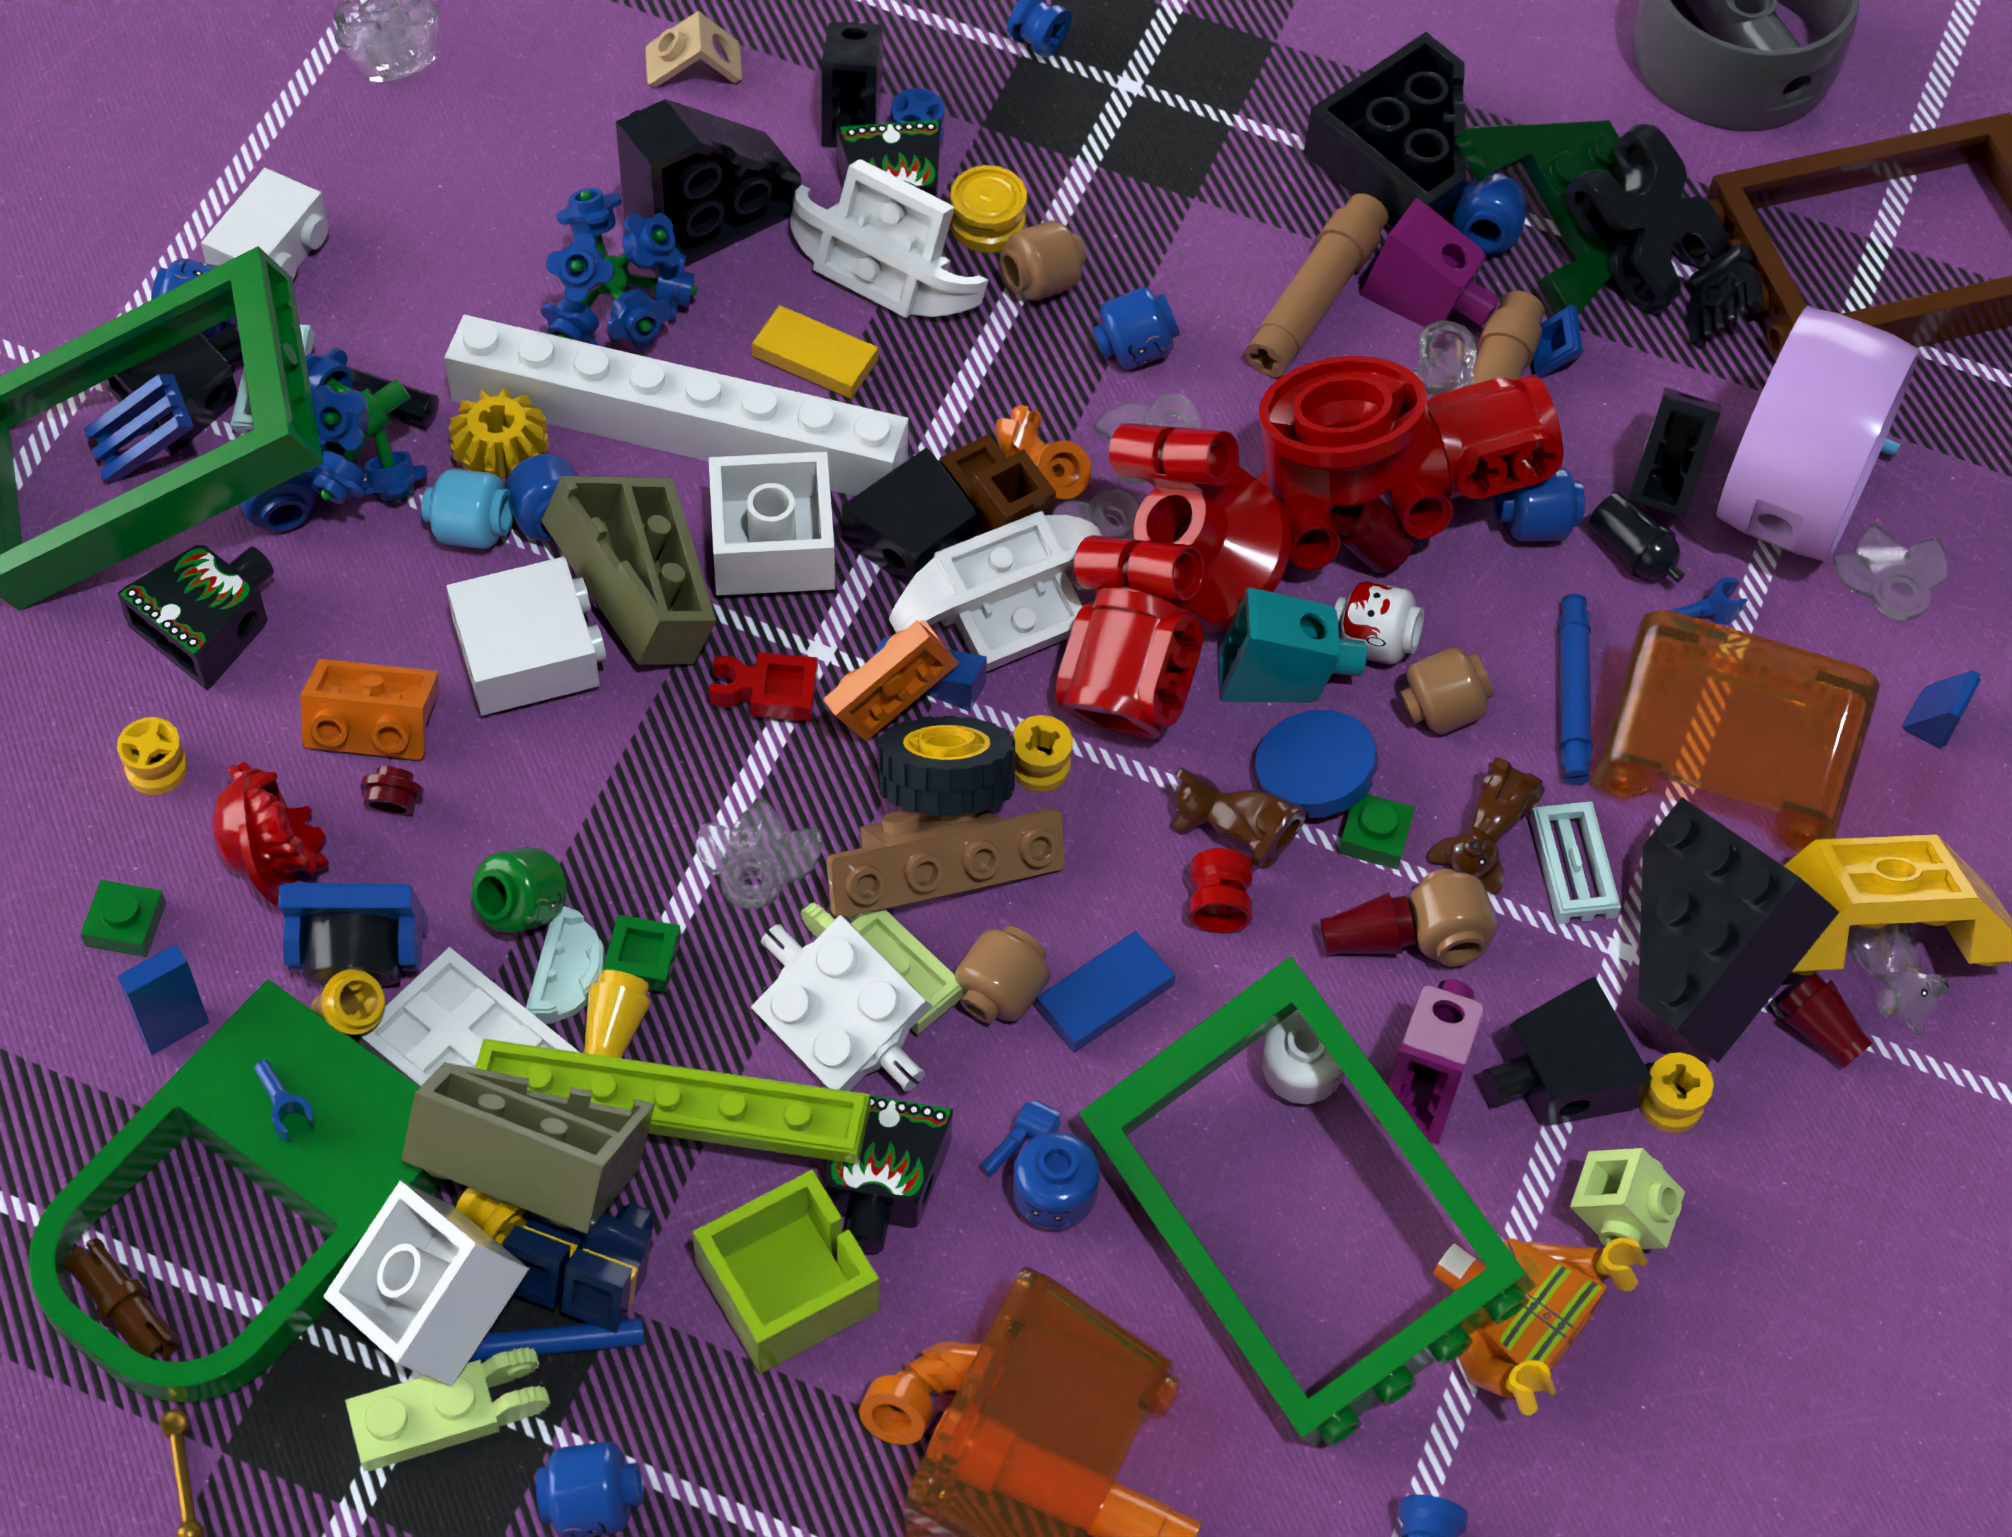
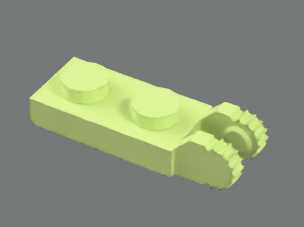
[800,902,964,1035]
[345,1347,550,1471]

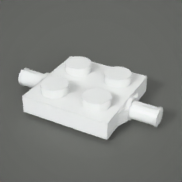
[751,915,932,1092]

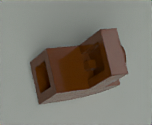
[939,434,1056,536]

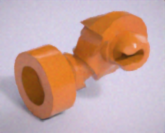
[994,405,1091,500]
[859,1341,997,1445]

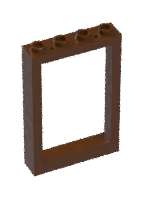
[1706,112,2012,357]

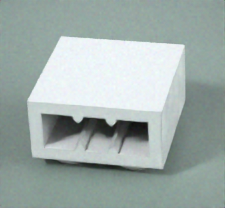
[446,556,607,716]

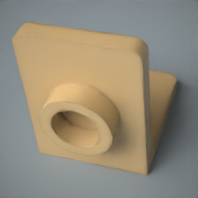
[645,11,742,88]

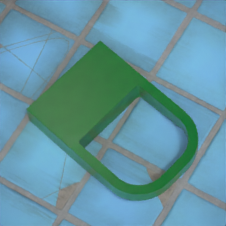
[29,979,446,1402]

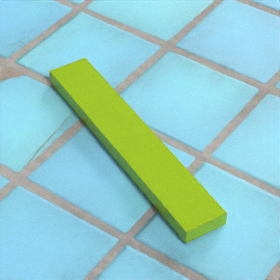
[475,1039,871,1164]

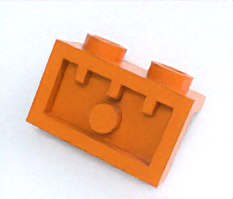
[823,620,959,741]
[300,658,439,760]

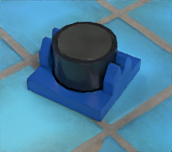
[278,883,428,987]

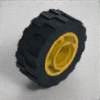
[878,715,1015,816]

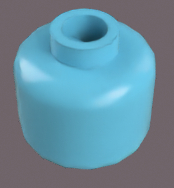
[421,469,514,549]

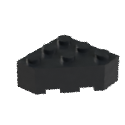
[1303,32,1466,228]
[616,99,801,277]
[1638,797,1839,1063]

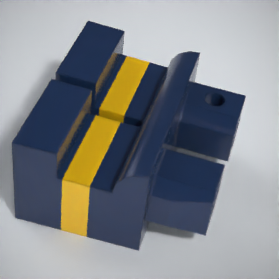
[502,1203,654,1333]

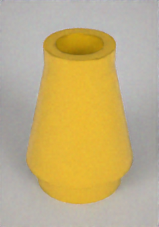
[311,969,385,1035]
[583,970,651,1058]

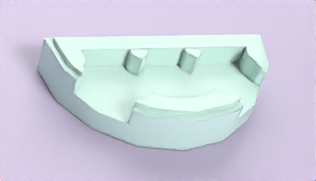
[526,906,605,1024]

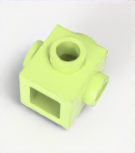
[1570,1148,1685,1249]

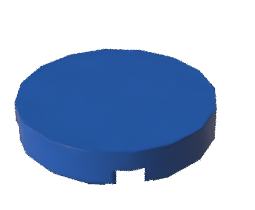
[1255,710,1379,818]

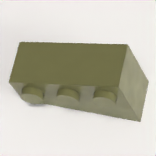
[541,476,716,665]
[401,1062,655,1234]

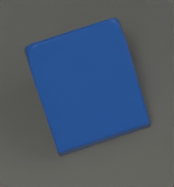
[1903,670,1981,749]

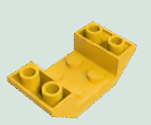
[1784,834,2012,975]

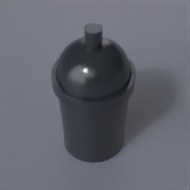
[1588,492,1685,583]

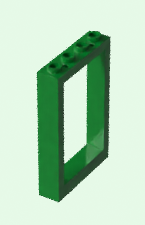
[0,246,323,611]
[1079,956,1536,1448]

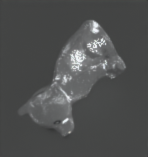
[1411,320,1476,400]
[1847,923,1949,1035]

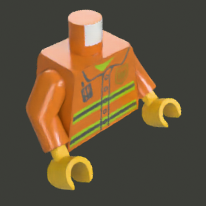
[1432,1237,1648,1416]

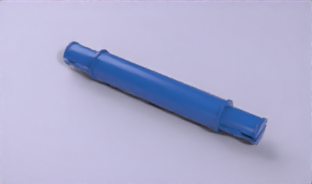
[1558,593,1593,785]

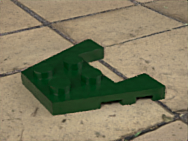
[1455,120,1624,315]

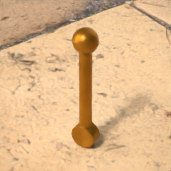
[160,1409,204,1537]

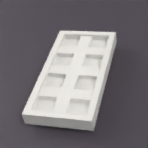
[357,947,579,1087]

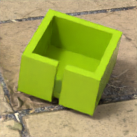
[692,1170,879,1374]

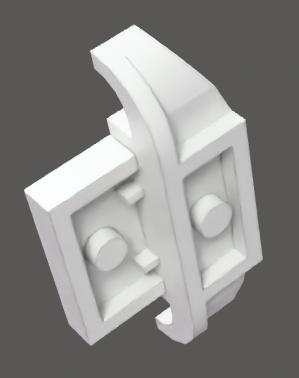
[790,159,988,318]
[889,511,1102,672]

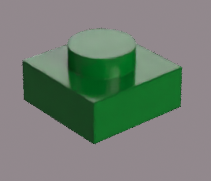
[1338,794,1415,870]
[80,880,166,957]
[602,915,681,993]

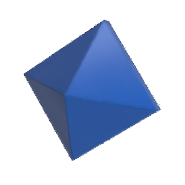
[1532,304,1583,379]

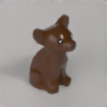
[1428,757,1545,895]
[1171,767,1306,869]

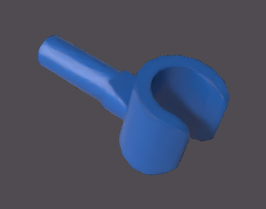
[1660,577,1748,626]
[254,1060,315,1141]
[979,1100,1061,1177]

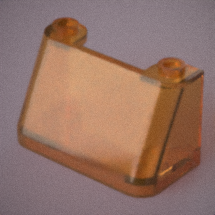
[1590,610,1879,852]
[905,1266,1181,1537]

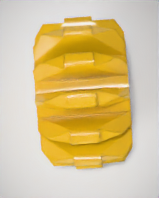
[449,386,549,478]

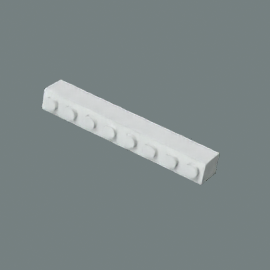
[444,314,908,496]

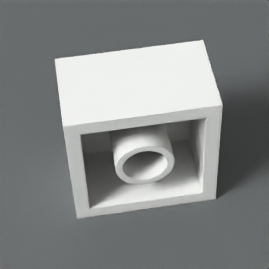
[708,451,835,595]
[323,1180,529,1386]

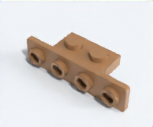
[827,808,1065,918]

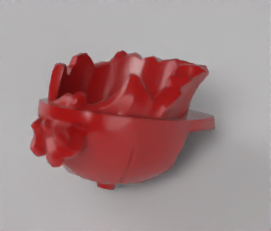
[212,762,329,907]

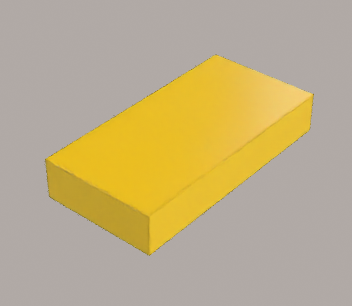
[752,305,879,399]

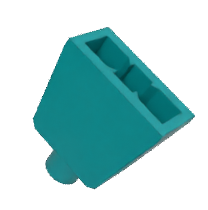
[1217,588,1367,703]

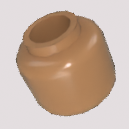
[999,220,1086,301]
[1399,646,1494,735]
[1408,869,1497,966]
[954,926,1050,1024]

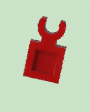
[709,652,818,721]

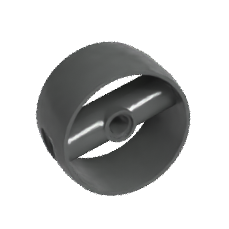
[1633,0,1860,131]

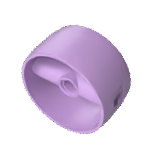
[1716,307,1920,562]

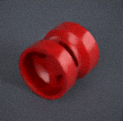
[1189,848,1253,934]

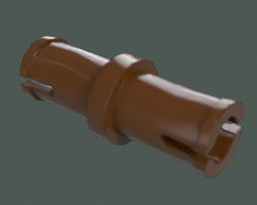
[64,1238,181,1361]

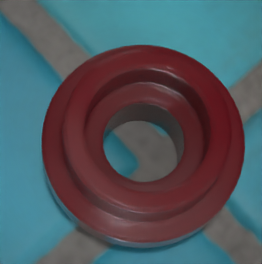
[360,766,424,815]

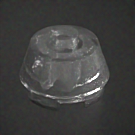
[333,0,439,82]

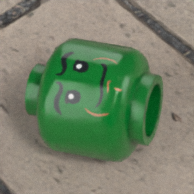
[472,847,566,934]

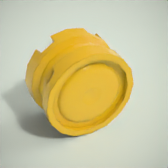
[949,165,1027,253]

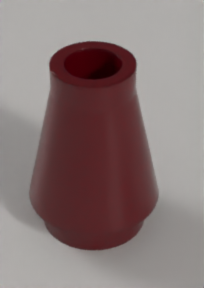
[1320,892,1416,956]
[1778,972,1873,1068]

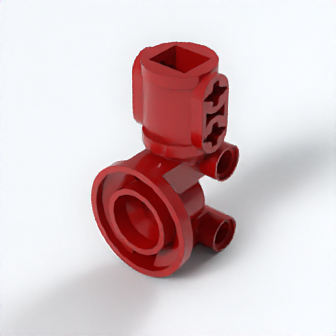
[1257,356,1564,570]
[1055,423,1291,739]

